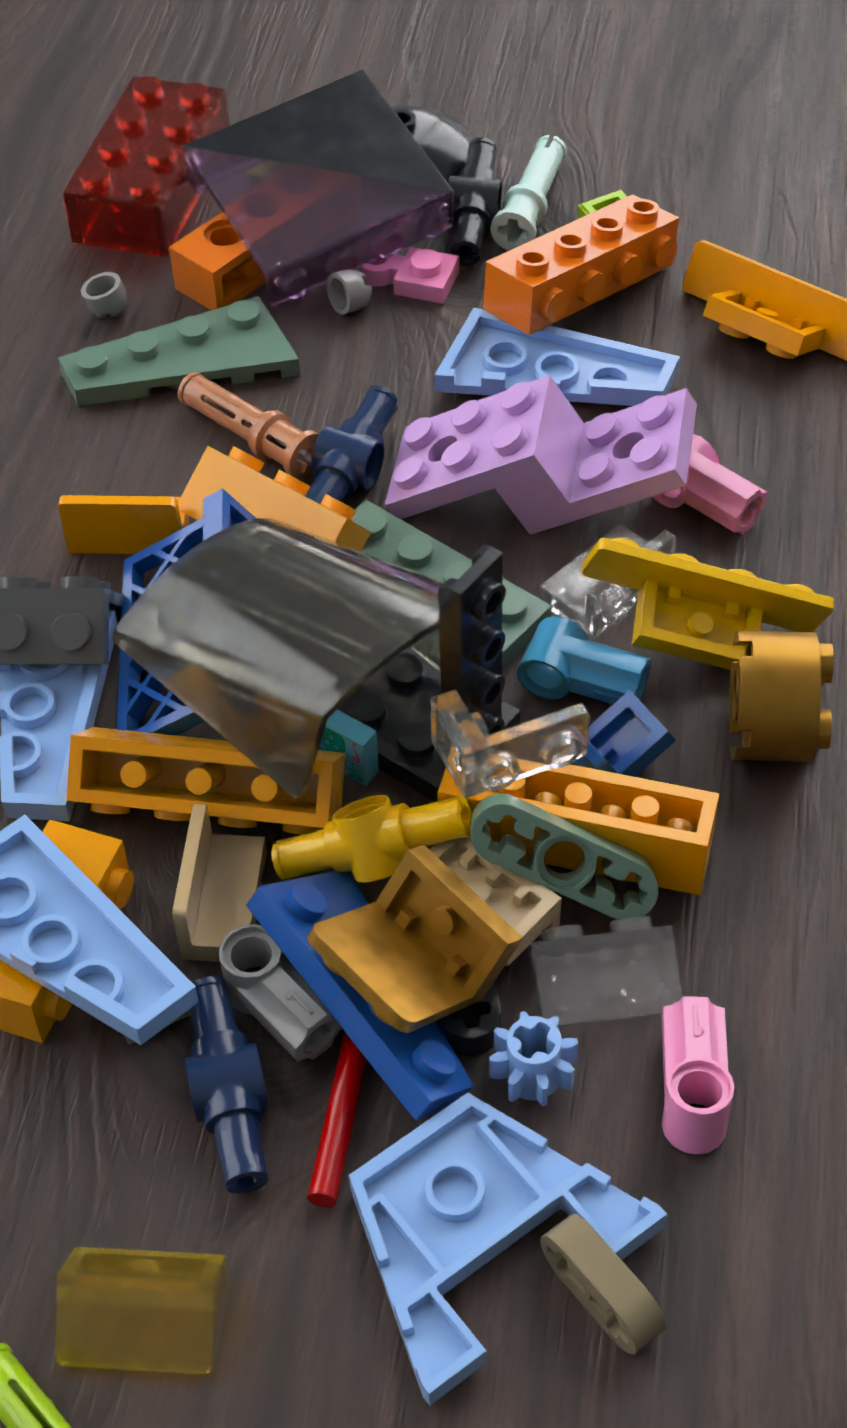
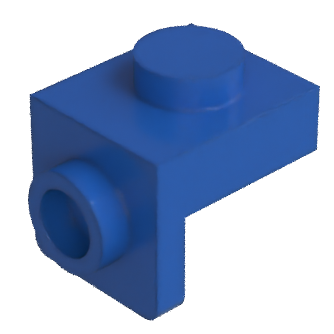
[561,690,676,777]

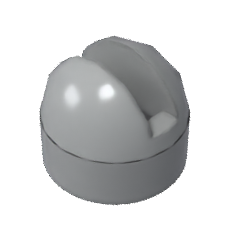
[327,269,373,315]
[81,272,127,318]

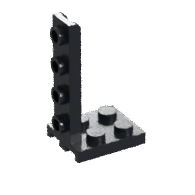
[335,545,520,802]

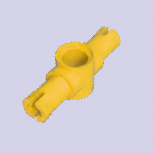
[271,795,472,883]

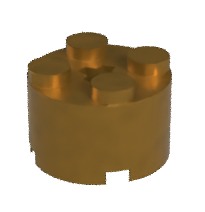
[729,631,834,762]

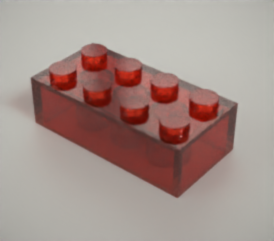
[62,76,230,257]

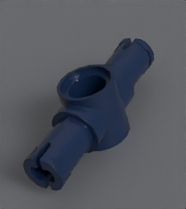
[305,385,398,504]
[184,976,269,1193]

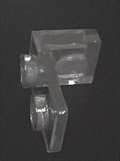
[431,689,590,799]

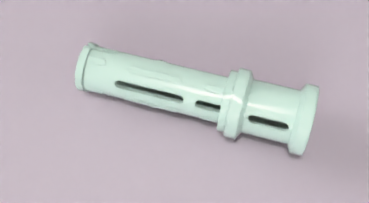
[490,135,567,251]

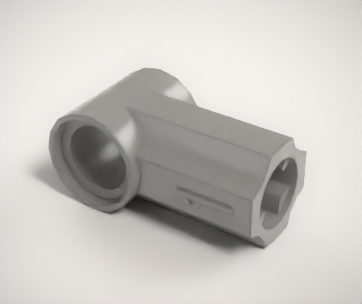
[219,924,342,1062]

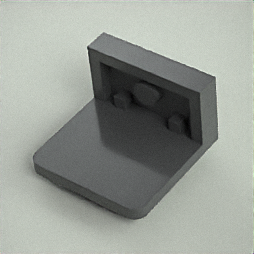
[0,576,124,665]

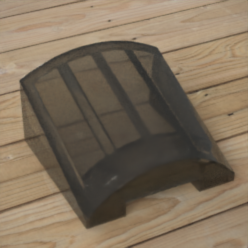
[112,518,445,798]

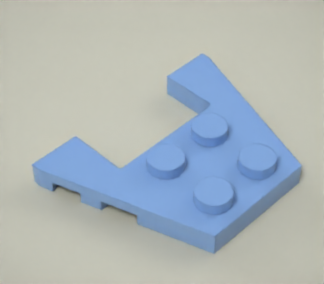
[349,1092,667,1406]

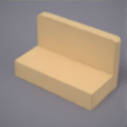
[172,804,267,962]

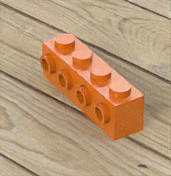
[483,194,679,335]

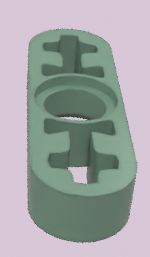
[470,794,658,921]

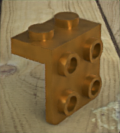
[307,845,523,1033]

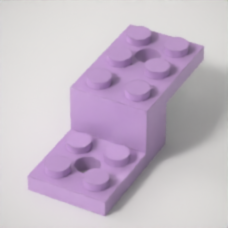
[384,375,697,535]

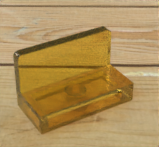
[56,1247,226,1374]

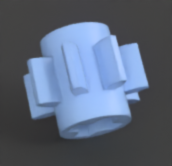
[489,1011,578,1107]

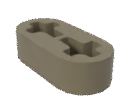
[540,1214,666,1355]

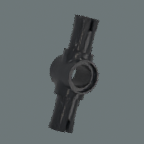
[446,137,502,266]

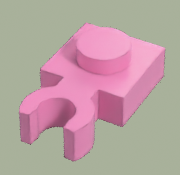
[362,246,460,304]

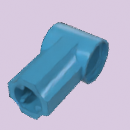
[516,616,651,704]

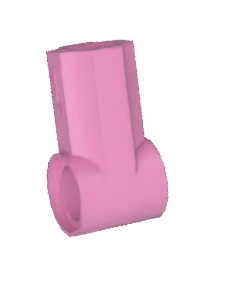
[652,434,767,535]
[662,996,734,1155]

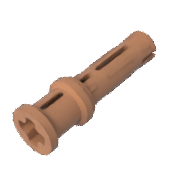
[178,372,319,480]

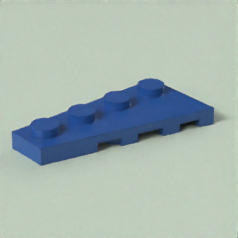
[246,871,474,1121]

